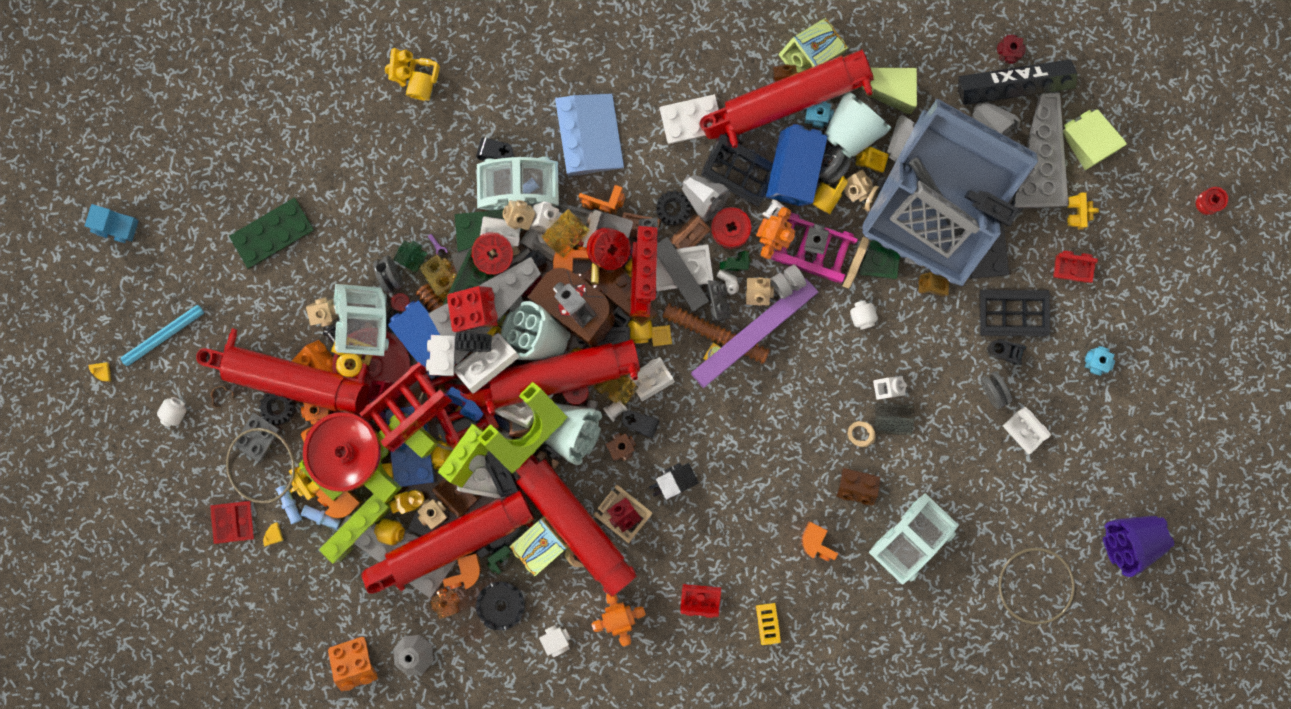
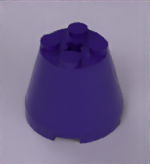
[1103,516,1174,577]

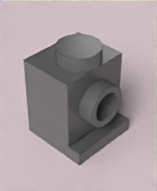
[804,224,829,254]

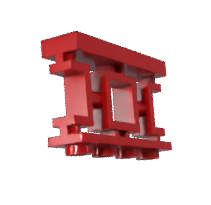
[630,226,657,317]

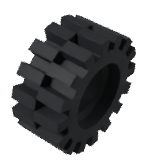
[656,190,691,226]
[455,333,492,352]
[259,393,296,425]

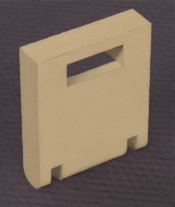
[593,484,652,543]

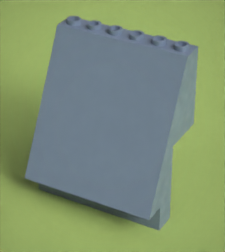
[863,99,1038,286]

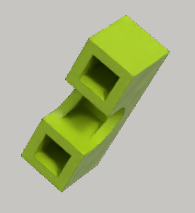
[438,424,489,488]

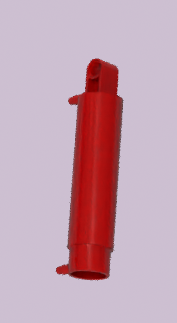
[699,49,874,148]
[196,328,369,416]
[458,340,640,415]
[516,454,637,597]
[361,490,535,594]

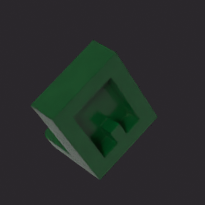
[720,251,751,272]
[487,545,512,575]

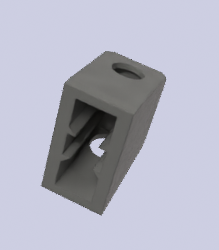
[553,282,596,328]

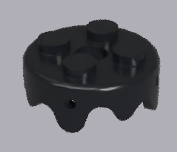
[476,581,525,630]

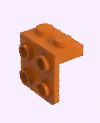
[578,185,625,215]
[292,340,334,372]
[328,637,378,691]

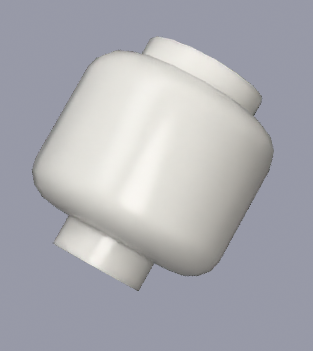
[850,300,878,330]
[157,397,186,427]

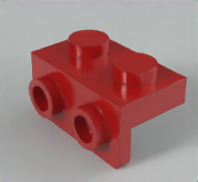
[1053,251,1098,284]
[680,584,721,618]

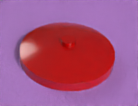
[332,328,411,405]
[303,412,381,492]

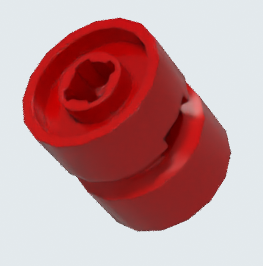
[1196,187,1228,215]
[563,387,589,405]

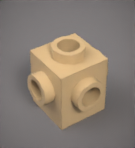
[844,169,874,202]
[503,200,535,230]
[746,278,774,306]
[306,297,338,326]
[418,499,449,530]

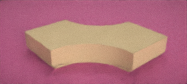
[843,237,869,289]

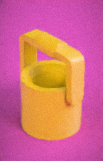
[406,58,440,101]
[811,176,848,214]

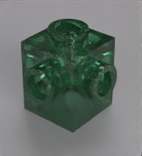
[393,240,427,273]

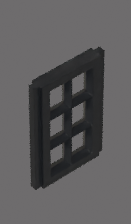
[701,134,773,207]
[980,290,1050,336]

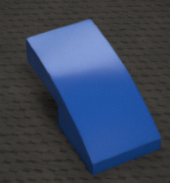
[446,387,483,422]

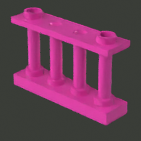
[770,213,858,284]

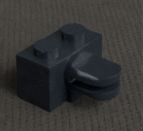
[649,463,699,500]

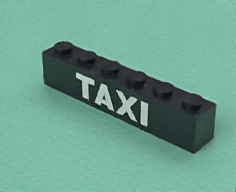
[958,59,1077,105]

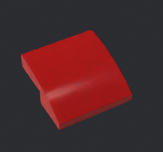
[210,501,254,544]

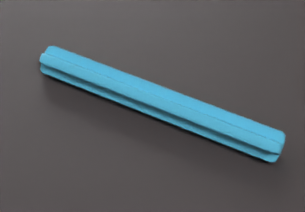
[121,305,204,366]

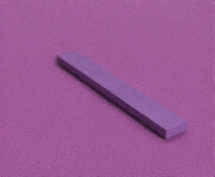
[691,278,818,389]

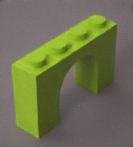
[477,382,568,474]
[364,412,439,503]
[319,494,391,564]

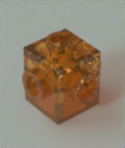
[430,588,460,619]

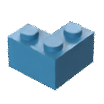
[85,204,139,243]

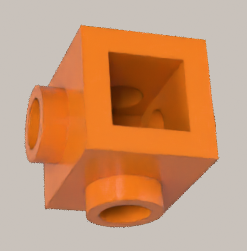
[301,403,331,425]

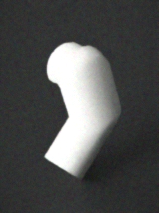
[717,270,739,295]

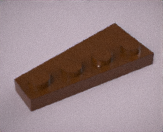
[582,267,657,326]

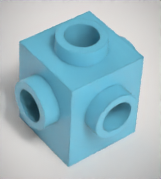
[805,101,834,128]
[1085,346,1115,375]

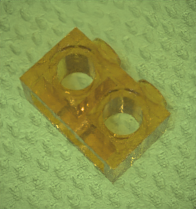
[541,209,590,257]
[419,254,457,301]
[594,375,638,406]

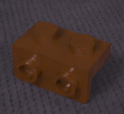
[836,468,880,505]
[432,478,480,517]

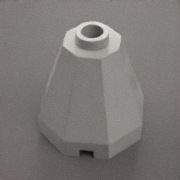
[972,102,1021,138]
[887,114,916,162]
[682,175,730,222]
[393,635,434,676]

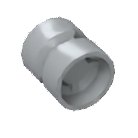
[770,264,806,299]

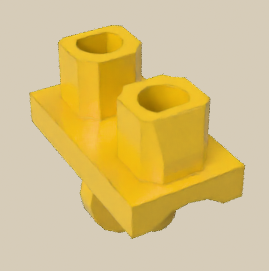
[385,48,413,87]
[1067,193,1099,229]
[289,466,320,500]
[389,489,424,514]

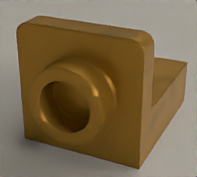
[918,272,949,297]

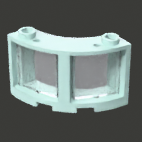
[477,157,559,211]
[333,284,389,356]
[869,493,959,585]

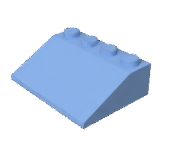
[555,94,624,177]

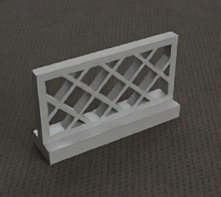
[890,181,980,258]

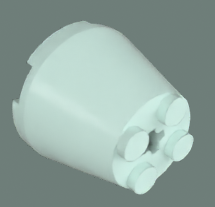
[825,92,891,158]
[501,301,570,361]
[544,403,602,465]

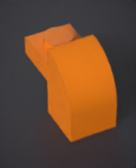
[553,242,590,272]
[316,489,362,518]
[802,522,838,562]
[443,553,481,589]

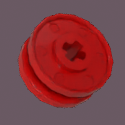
[711,207,752,250]
[587,228,631,270]
[472,232,513,274]

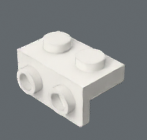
[480,216,520,248]
[426,335,456,376]
[628,357,675,401]
[1003,407,1051,454]

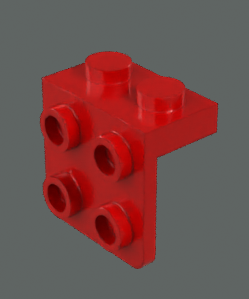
[447,286,498,332]

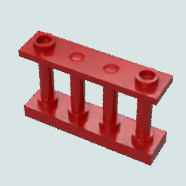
[419,358,499,450]
[359,362,452,452]

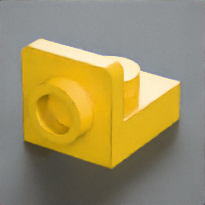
[855,147,889,173]

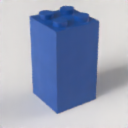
[766,124,828,207]
[388,300,466,380]

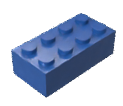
[385,406,437,487]

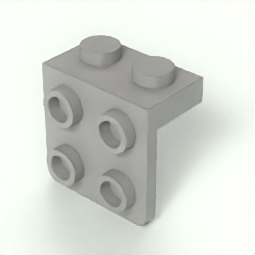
[582,210,633,248]

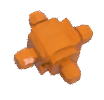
[756,207,796,260]
[592,594,646,647]

